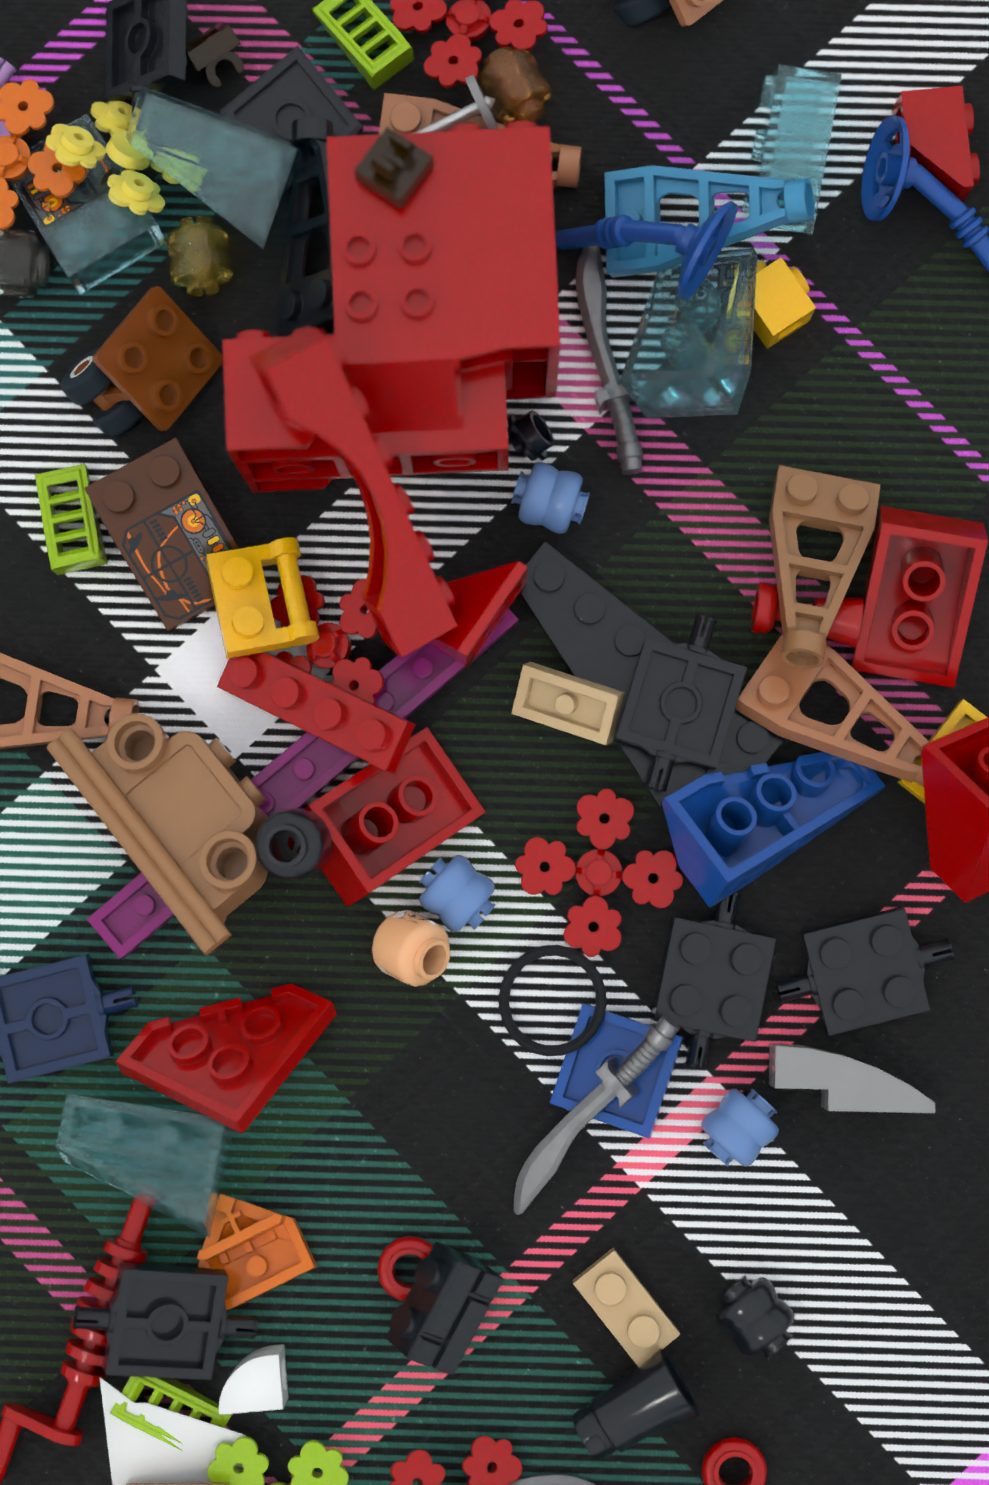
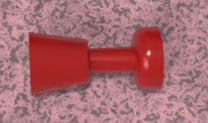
[751,581,864,648]

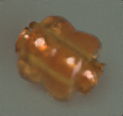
[477,46,551,124]

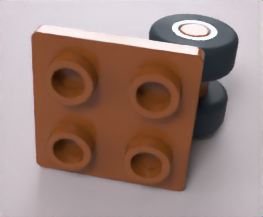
[61,286,223,437]

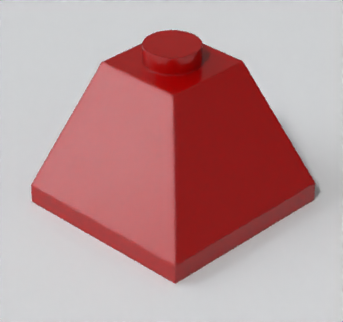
[430,561,528,668]

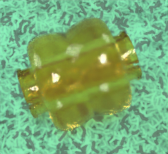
[166,216,233,296]

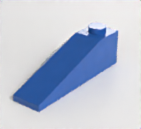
[662,752,886,908]

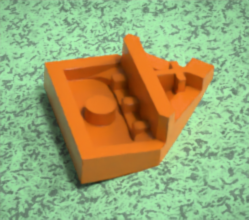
[196,1193,318,1312]

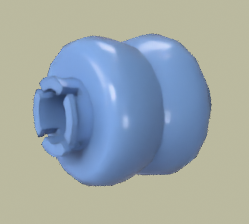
[511,462,590,534]
[419,855,496,932]
[701,1089,779,1167]

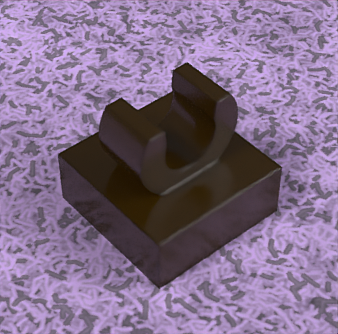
[186,22,244,87]
[354,127,434,210]

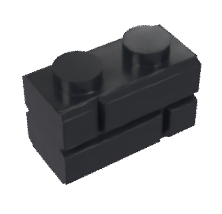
[386,1242,503,1375]

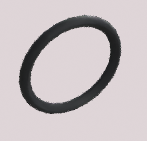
[499,945,607,1056]

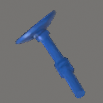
[861,115,989,273]
[555,201,738,300]

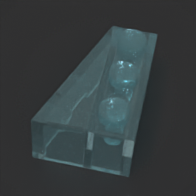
[126,86,298,249]

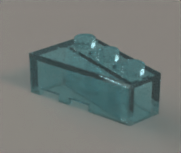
[741,64,842,234]
[55,1094,230,1238]

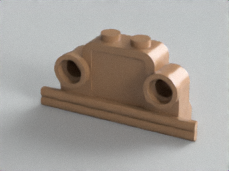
[46,713,268,956]

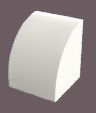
[219,1344,288,1415]

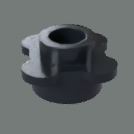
[507,410,554,461]

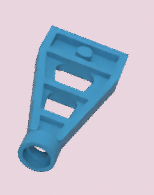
[604,165,815,278]

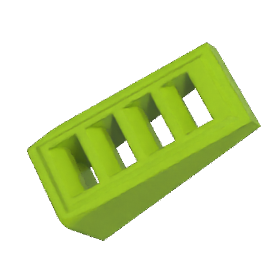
[312,0,414,90]
[35,464,108,575]
[110,1376,232,1451]

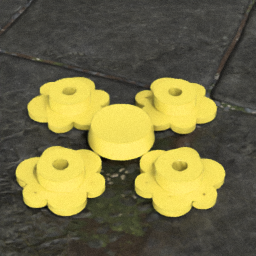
[45,101,207,215]

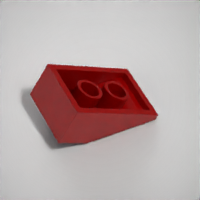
[851,506,988,688]
[304,727,485,908]

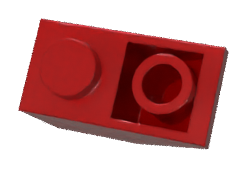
[892,86,980,202]

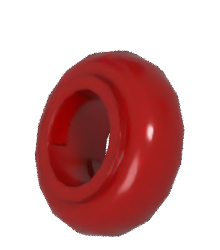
[377,1236,433,1302]
[701,1437,767,1485]

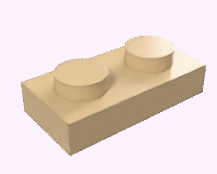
[511,662,625,745]
[572,1247,681,1367]

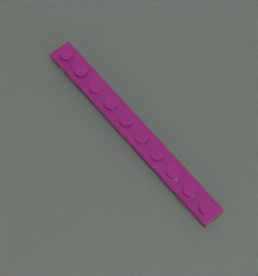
[87,609,519,959]

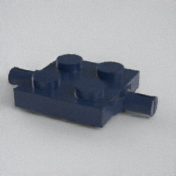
[0,954,138,1084]

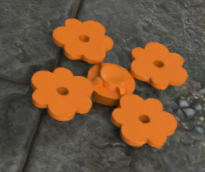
[0,79,87,230]

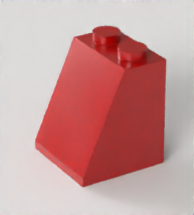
[921,717,989,903]

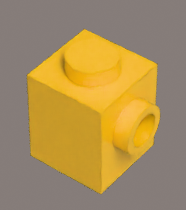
[749,257,816,349]

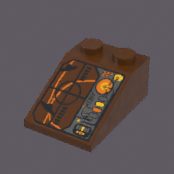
[84,437,240,632]

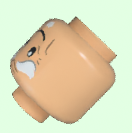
[372,910,450,987]

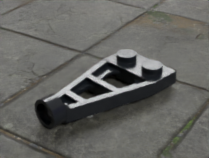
[276,117,334,337]

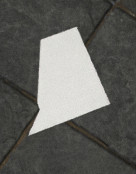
[100,1378,246,1485]

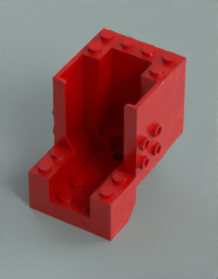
[223,121,560,493]

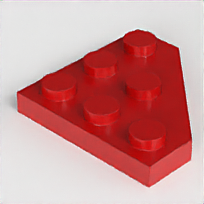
[116,983,337,1134]

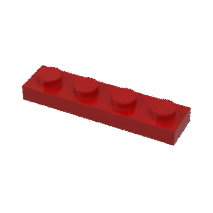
[217,652,416,773]

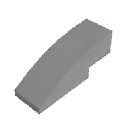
[769,1042,935,1113]

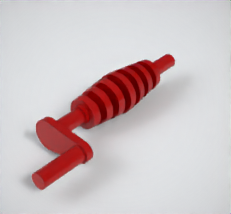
[0,1194,155,1484]

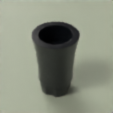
[572,1348,700,1461]

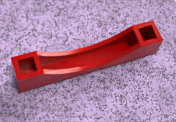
[249,326,457,658]

